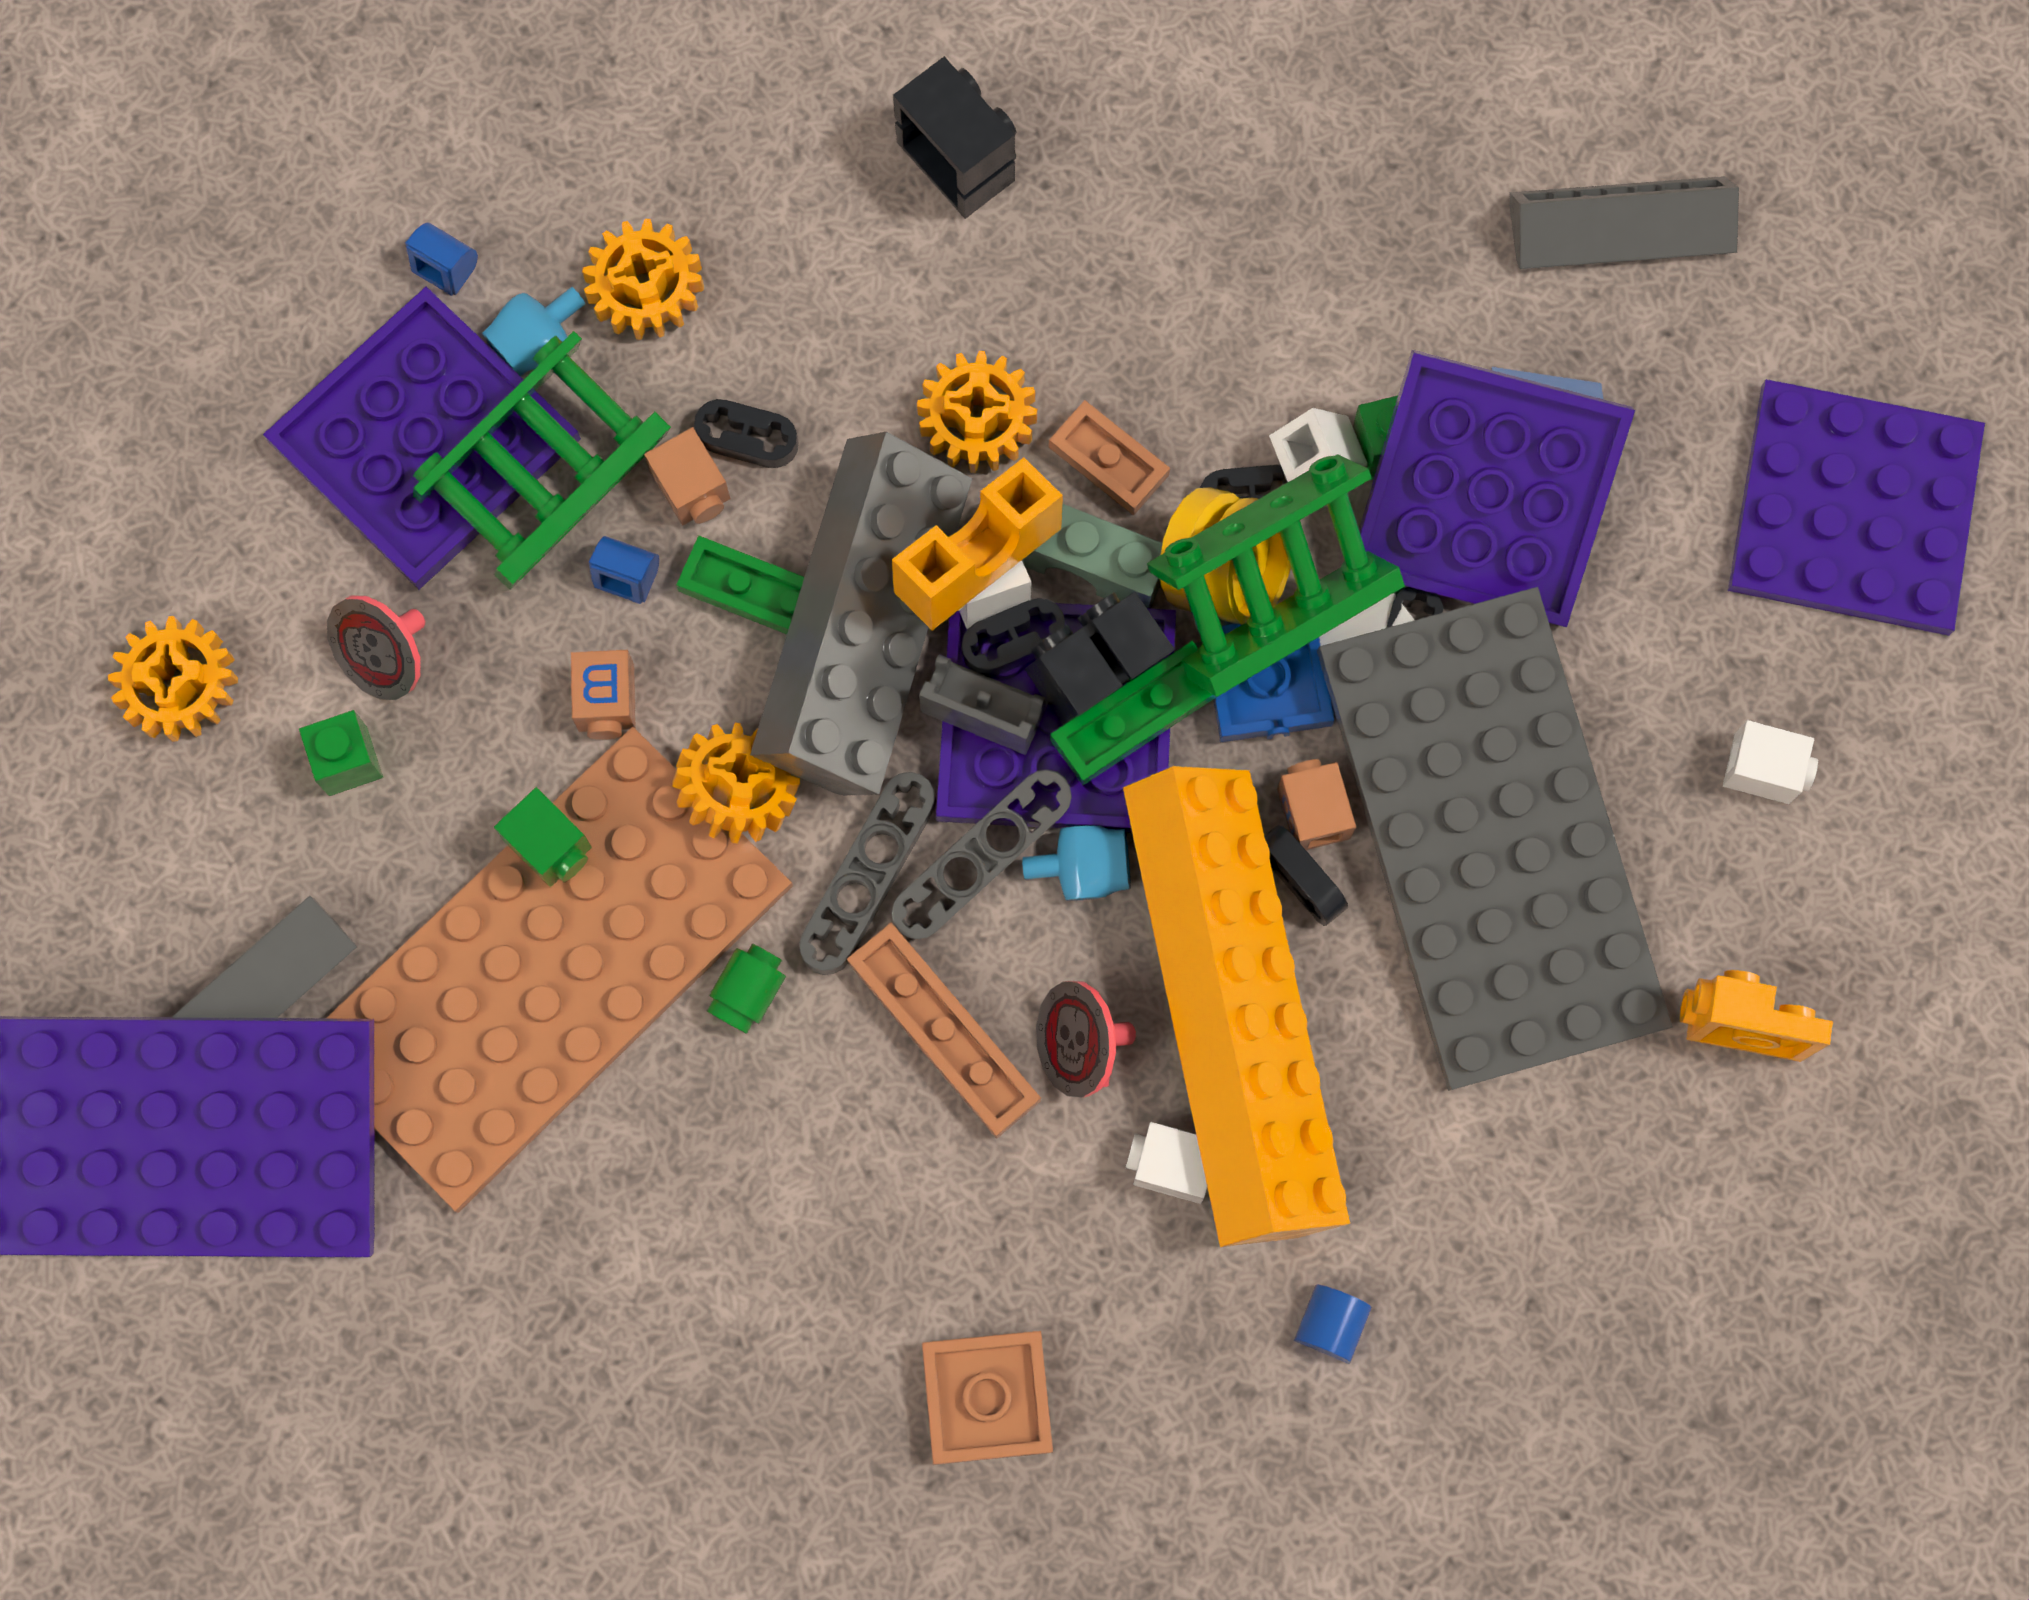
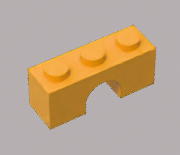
[892,457,1063,631]

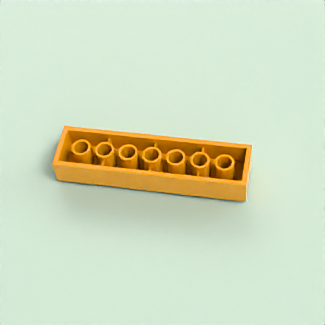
[1123,766,1350,1247]

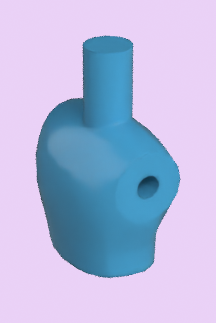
[482,287,586,376]
[1022,826,1131,901]

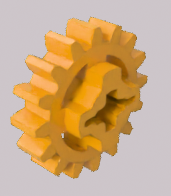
[582,219,704,340]
[917,351,1038,473]
[108,616,238,742]
[672,722,800,844]

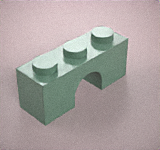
[1022,504,1162,608]

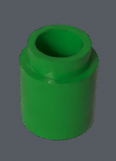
[707,943,786,1034]

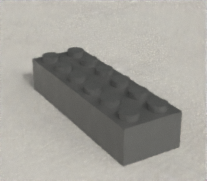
[750,432,973,796]

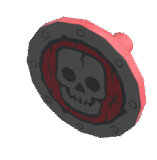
[327,595,425,700]
[1036,981,1136,1098]

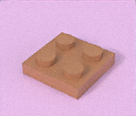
[922,1331,1053,1465]

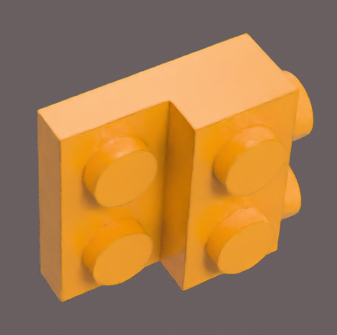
[1680,970,1833,1062]

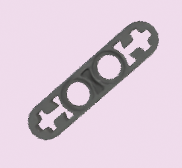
[892,769,1072,939]
[799,772,935,975]

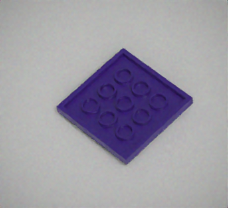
[263,287,581,590]
[1359,350,1635,627]
[1728,379,1985,636]
[936,603,1176,833]

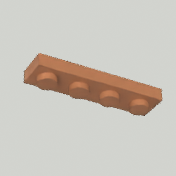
[847,922,1041,1139]

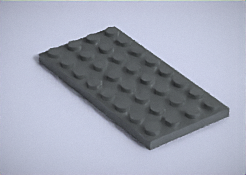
[1316,587,1673,1091]

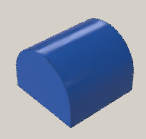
[405,222,478,296]
[589,536,660,604]
[1294,1284,1372,1364]

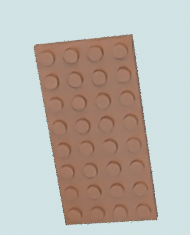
[327,726,793,1213]

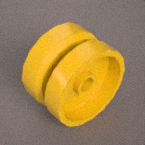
[1160,487,1291,625]

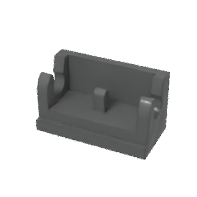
[919,655,1048,755]

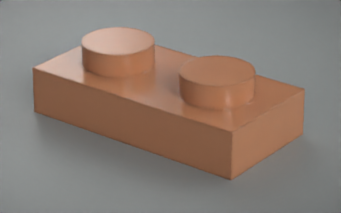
[1049,400,1170,515]

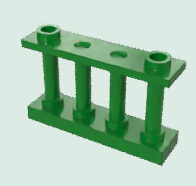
[413,331,671,590]
[1147,454,1405,697]

